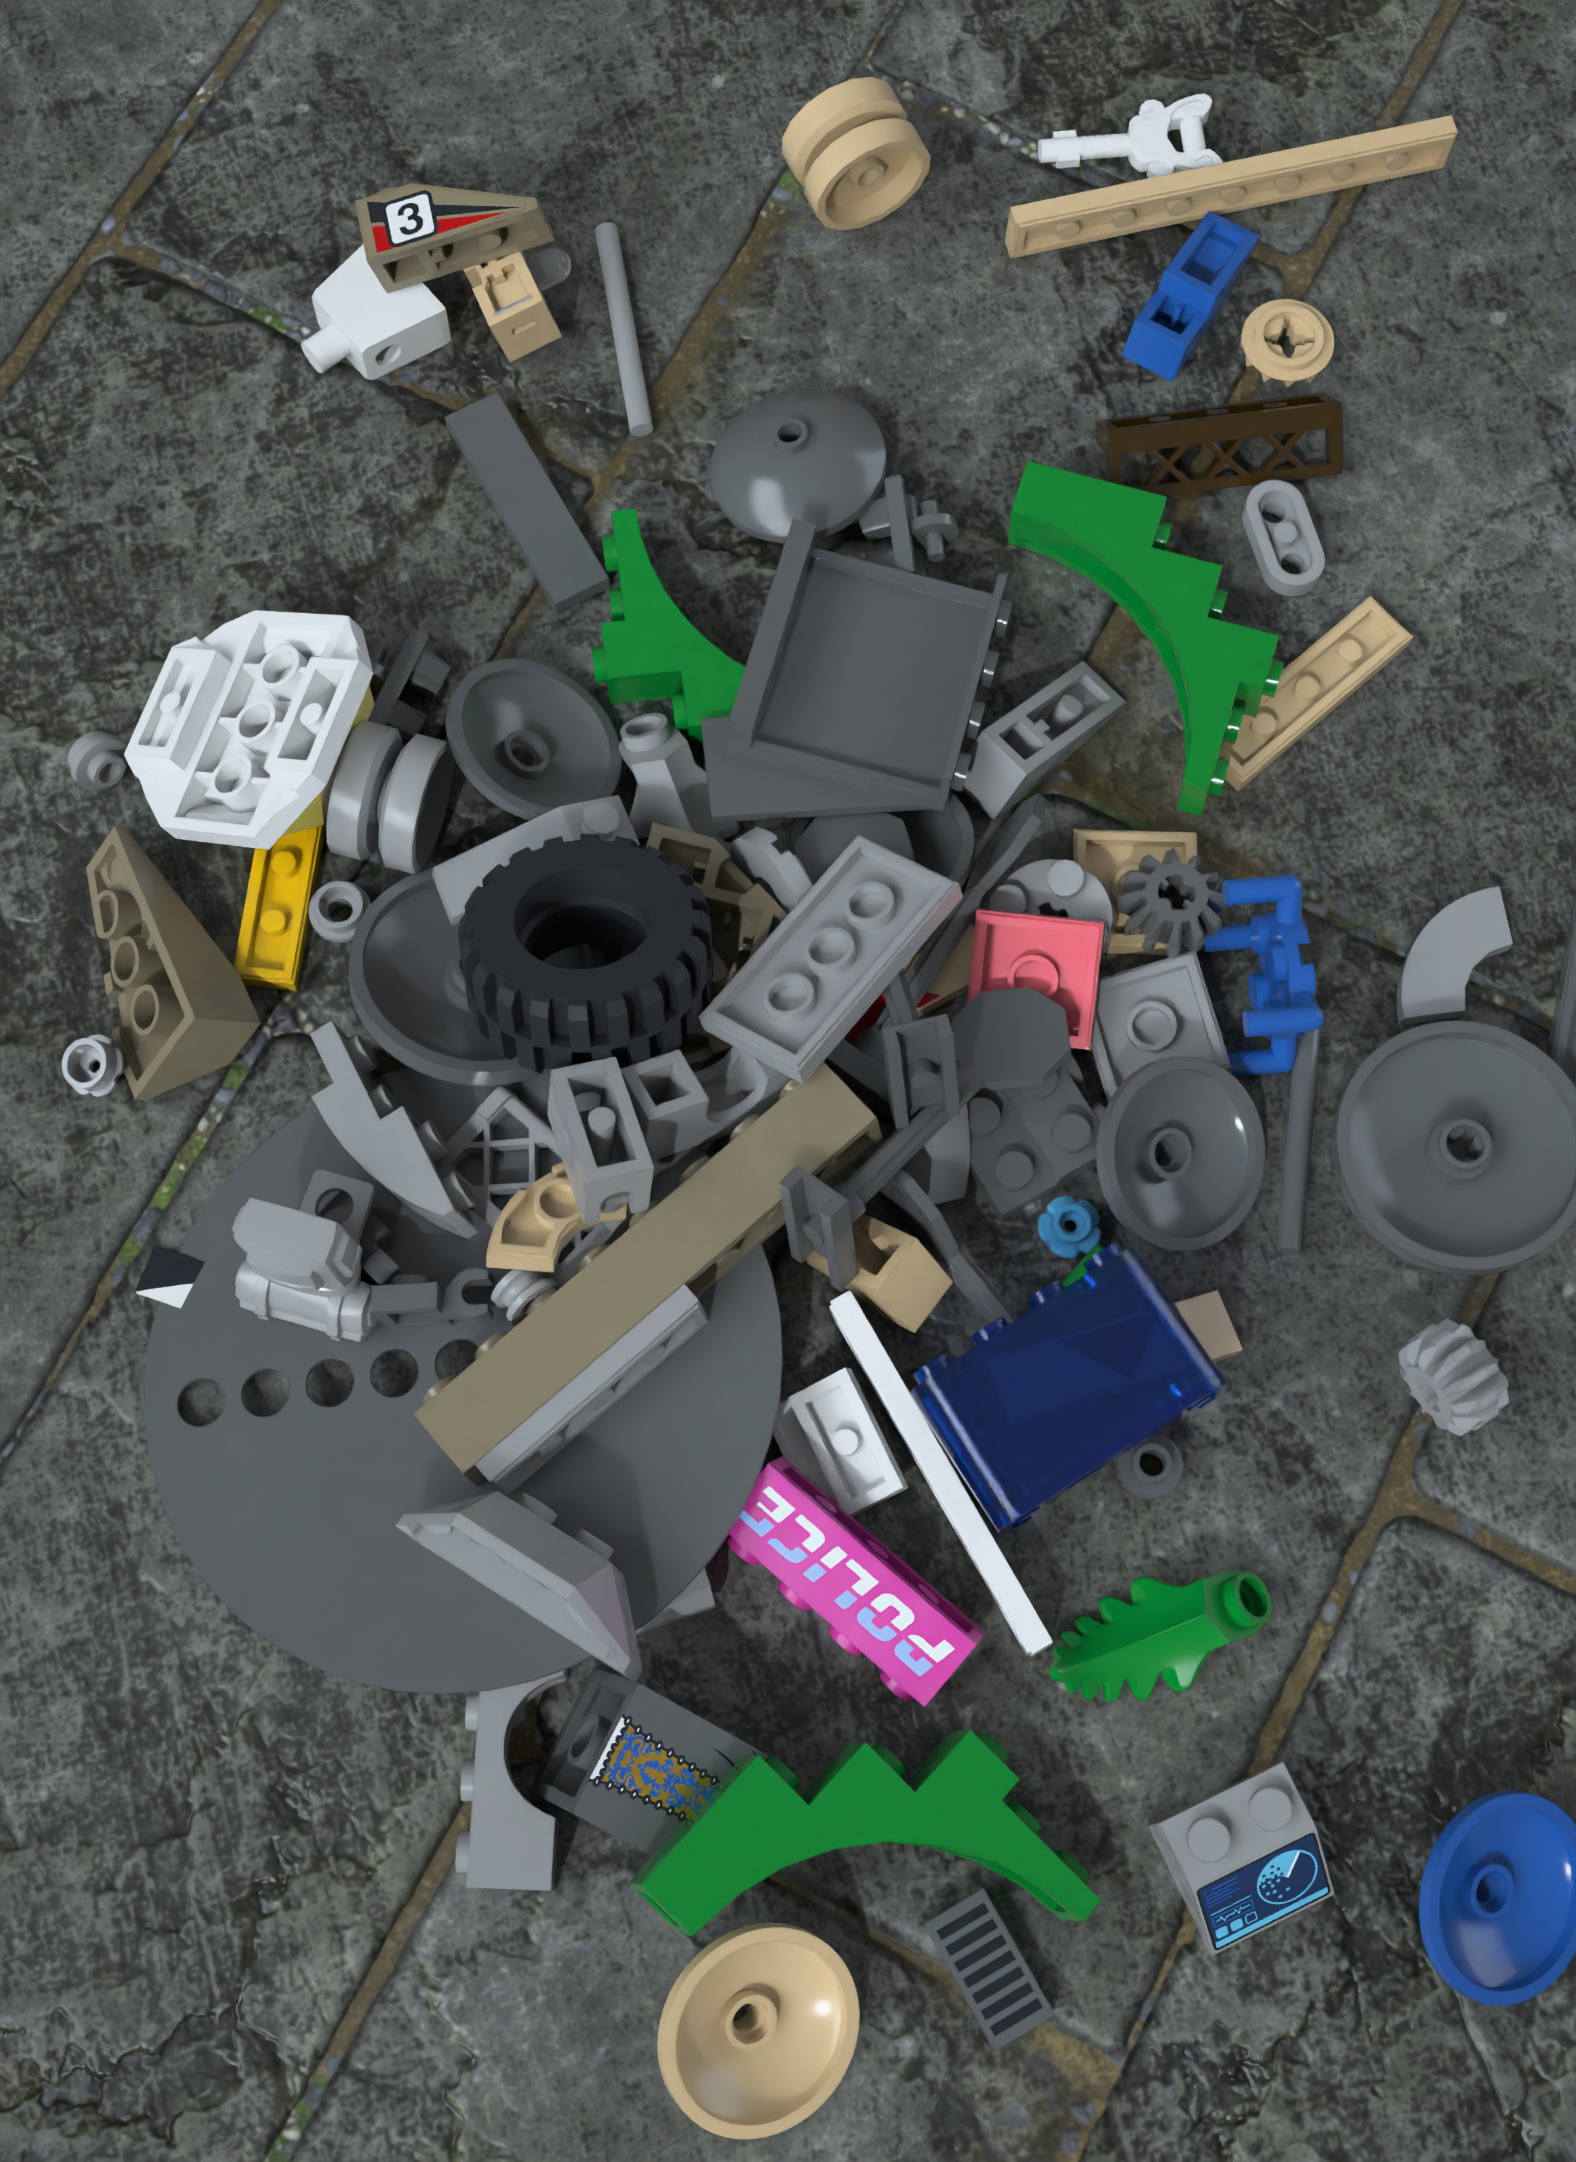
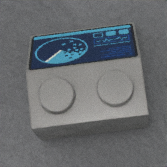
[1148,1762,1335,1955]

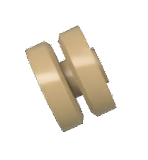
[782,77,931,231]

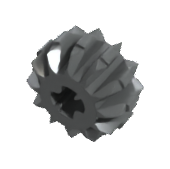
[1117,847,1225,958]

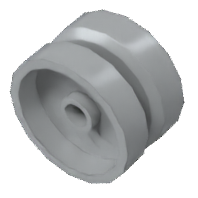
[326,720,455,874]

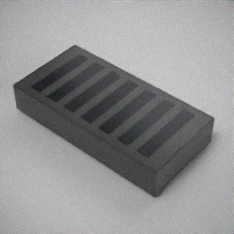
[923,1888,1055,2051]

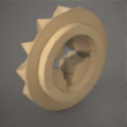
[1239,299,1334,388]

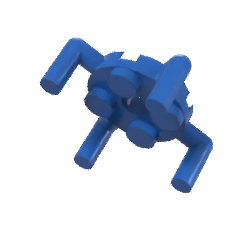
[1201,875,1324,1077]

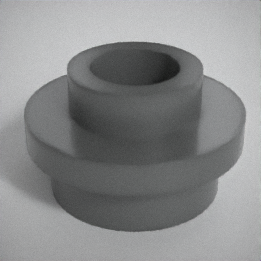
[1116,1432,1184,1499]

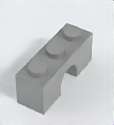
[620,1046,825,1161]

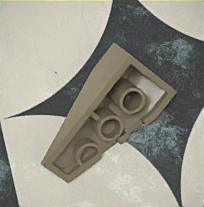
[86,826,261,1101]

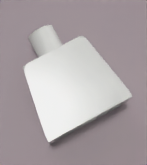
[301,245,452,380]

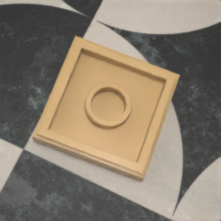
[1071,829,1198,955]

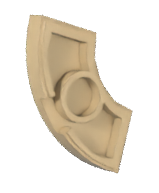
[486,1162,627,1272]

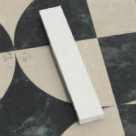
[829,1290,1053,1657]

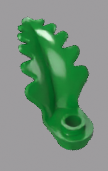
[1049,1570,1272,1702]

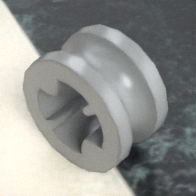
[491,1269,559,1326]

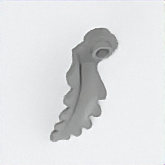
[619,713,740,860]

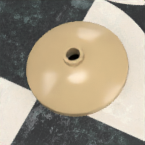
[657,1922,860,2139]

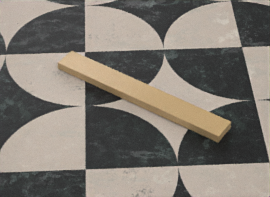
[1005,115,1458,258]

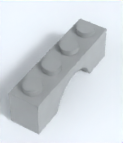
[455,1669,568,1891]

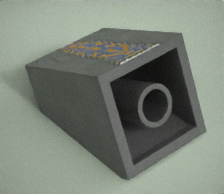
[529,1667,769,1856]

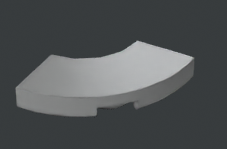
[1396,886,1513,1025]

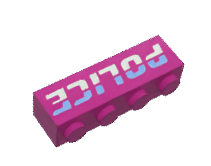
[727,1456,986,1707]

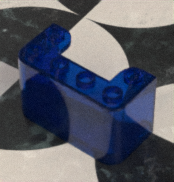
[910,1243,1228,1536]

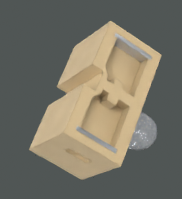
[463,247,572,362]

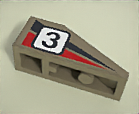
[355,183,555,293]

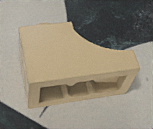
[804,1214,953,1333]

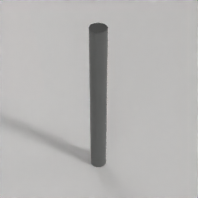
[1276,1011,1323,1256]

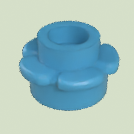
[1038,1196,1101,1258]

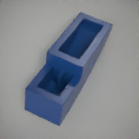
[1122,211,1260,382]

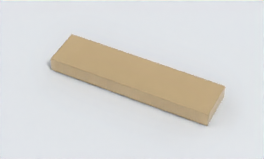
[1218,596,1413,791]

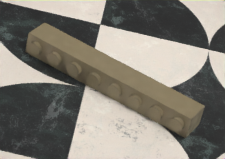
[414,1062,883,1488]

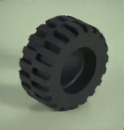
[458,834,713,1074]

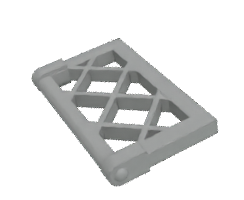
[442,1085,635,1288]

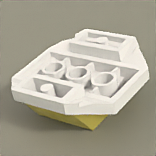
[124,610,375,850]

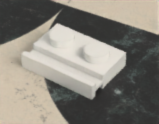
[773,1367,909,1516]

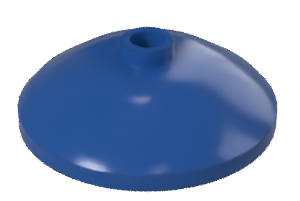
[1419,1790,1576,2006]

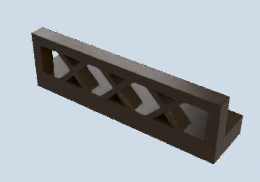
[1095,392,1342,496]

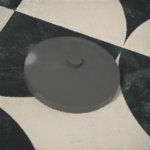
[349,868,606,1086]
[1331,1021,1576,1276]

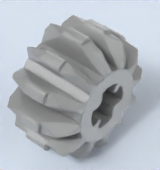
[1398,1318,1509,1436]

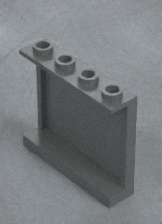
[725,519,1013,812]

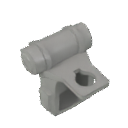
[232,1170,379,1342]

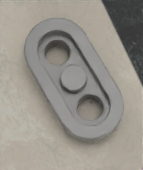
[1242,480,1325,597]

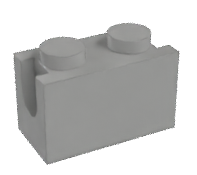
[547,1057,654,1224]

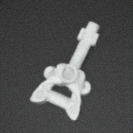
[1038,94,1223,178]

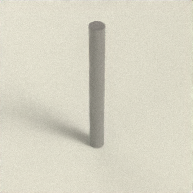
[595,222,653,437]

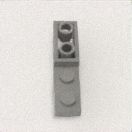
[310,1021,479,1239]

